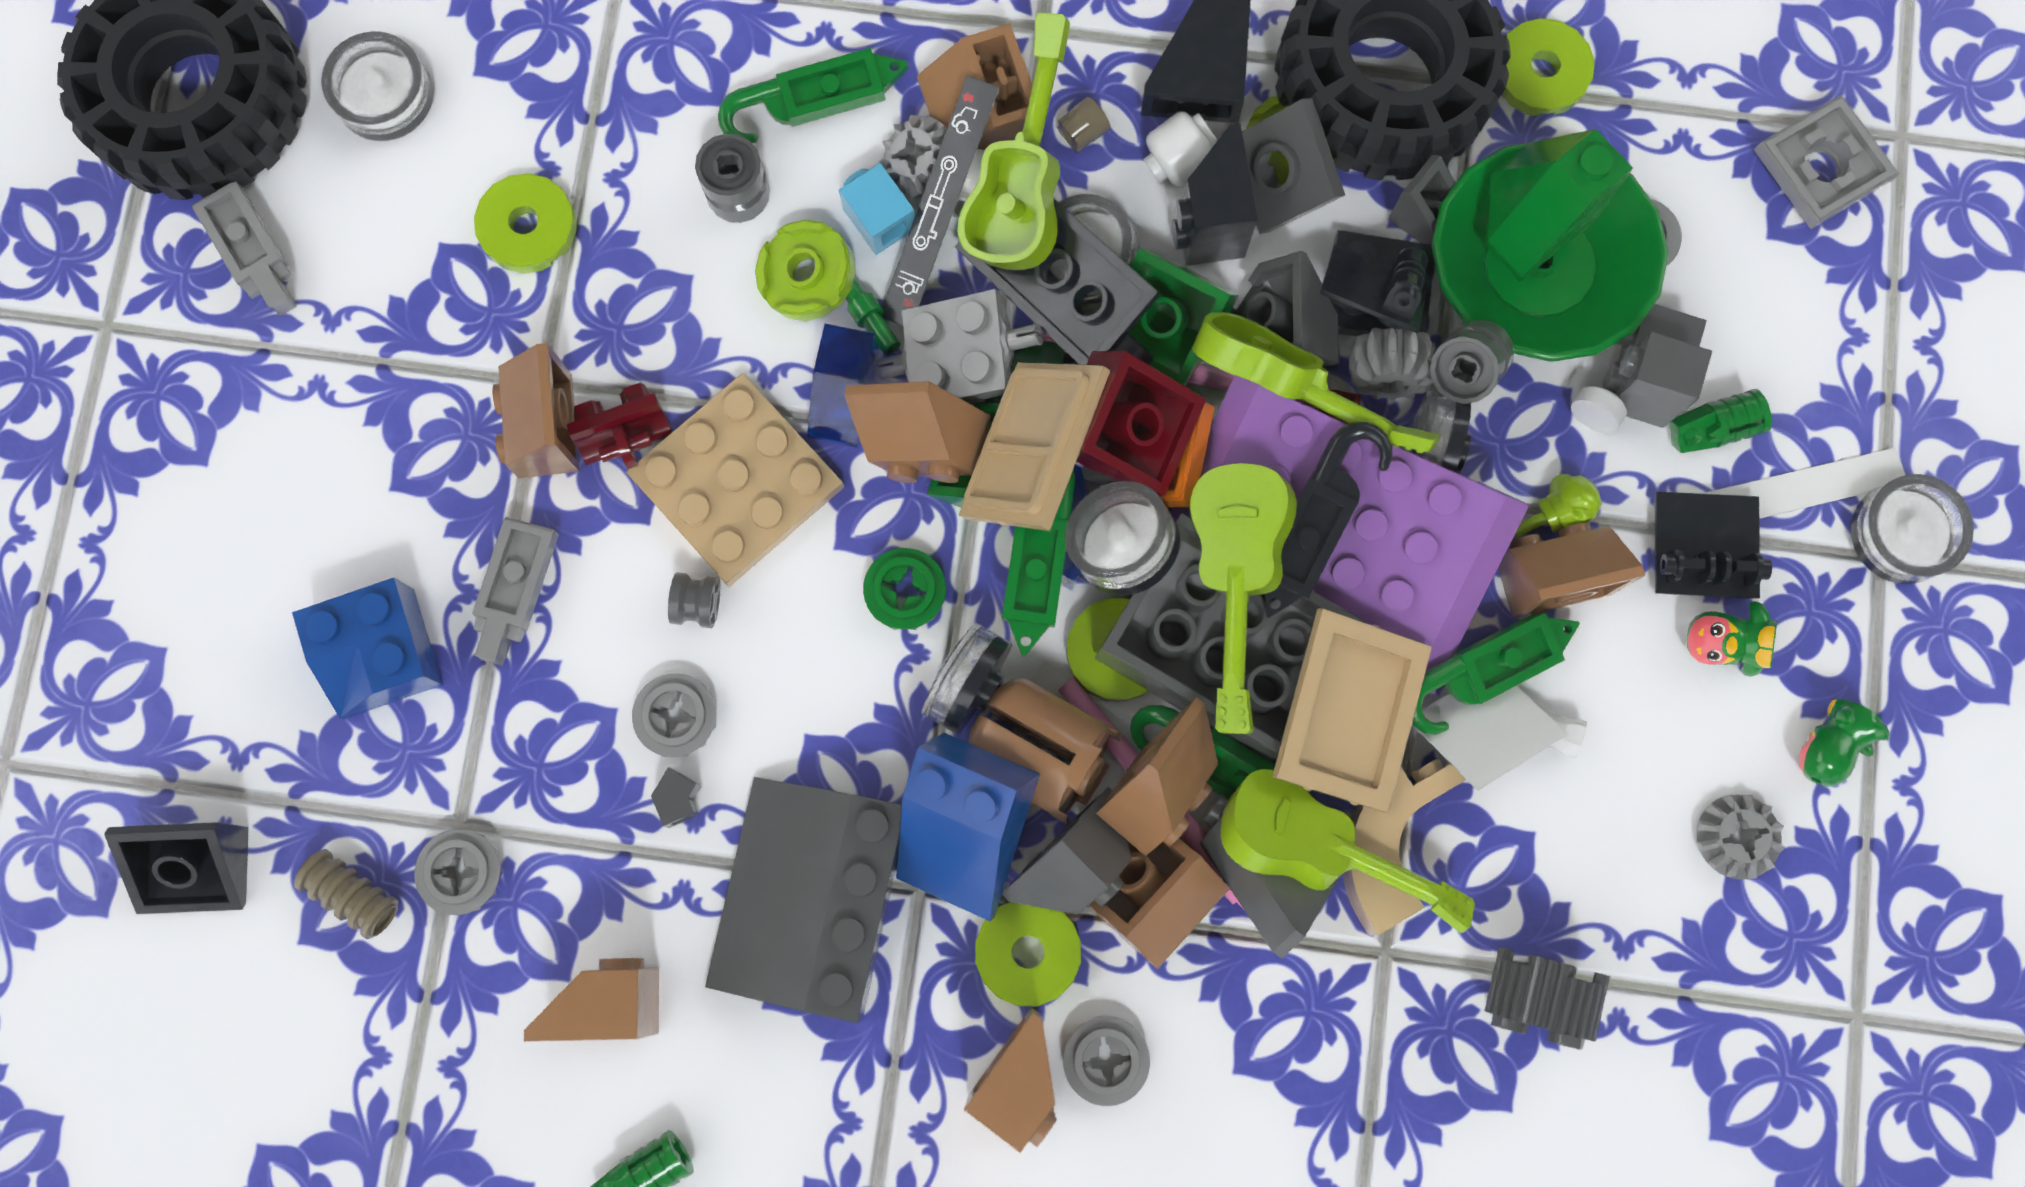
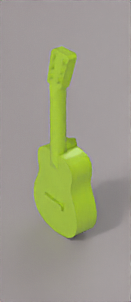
[957,12,1070,270]
[1192,312,1441,453]
[1190,463,1297,734]
[1220,769,1475,933]

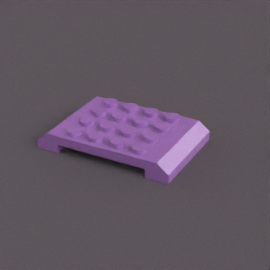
[1171,375,1529,695]

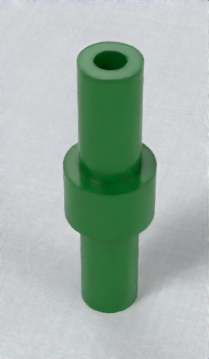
[845,277,901,355]

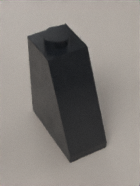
[1141,0,1251,123]

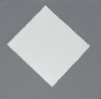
[1412,686,1568,791]

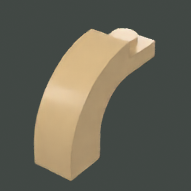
[1342,758,1466,936]

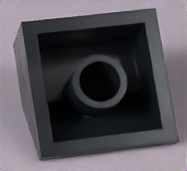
[1172,123,1258,266]

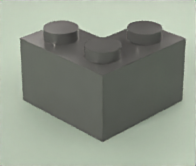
[1603,304,1712,428]

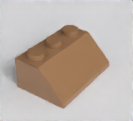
[963,1007,1057,1153]

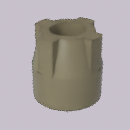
[1057,97,1111,153]

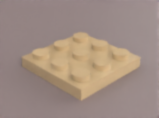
[626,373,844,587]

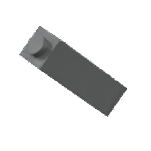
[1199,794,1339,959]

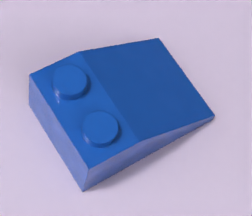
[896,733,1040,921]

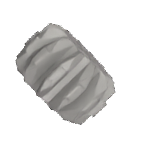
[1349,328,1435,401]

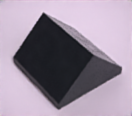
[104,822,249,914]

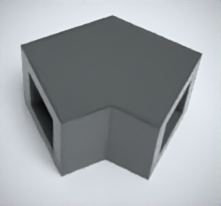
[651,767,702,828]

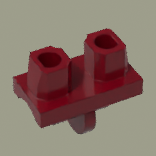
[566,382,672,469]

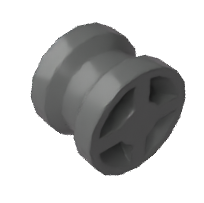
[668,572,720,629]

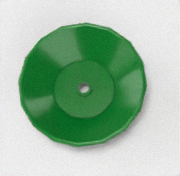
[1431,143,1669,362]

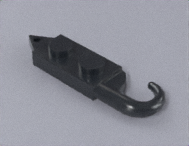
[1265,422,1393,618]

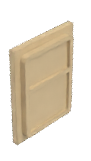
[959,362,1110,531]
[1272,608,1432,813]

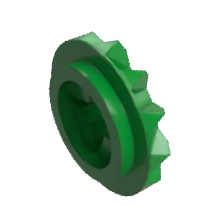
[863,548,946,630]

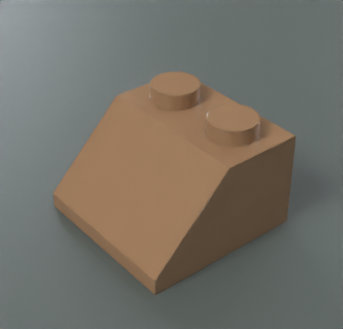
[492,343,580,478]
[844,381,991,483]
[1498,522,1646,619]
[1096,697,1218,856]
[1088,839,1230,969]
[524,958,659,1042]

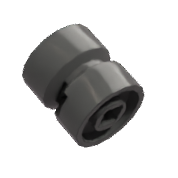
[695,134,770,223]
[1430,319,1514,404]

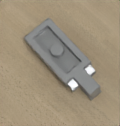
[191,181,297,316]
[472,517,559,666]

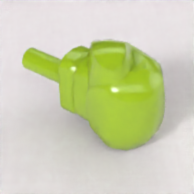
[1515,474,1602,537]

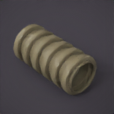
[294,849,399,940]

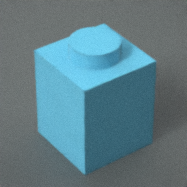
[838,163,915,255]

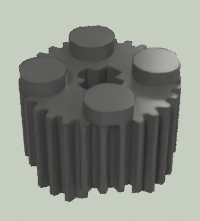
[1484,947,1610,1050]

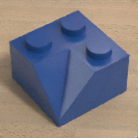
[292,577,443,720]

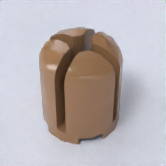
[968,679,1121,824]

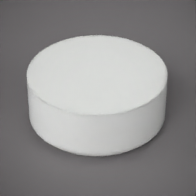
[1571,386,1627,434]

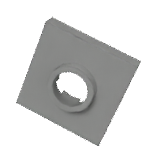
[1754,95,1900,229]

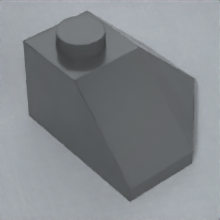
[1230,251,1339,368]
[1001,786,1132,915]

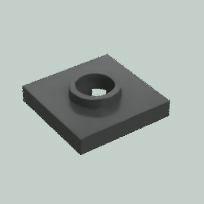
[1242,98,1345,234]

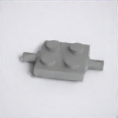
[875,289,1043,403]

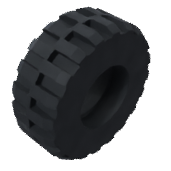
[57,0,307,200]
[1274,0,1511,180]

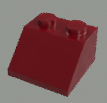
[1076,351,1207,496]

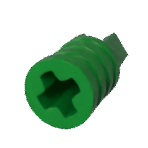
[1670,389,1772,453]
[590,1130,694,1187]

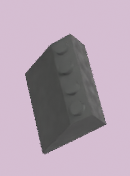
[1094,513,1367,764]
[705,777,902,1023]

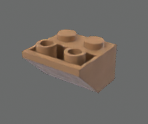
[917,23,1032,150]

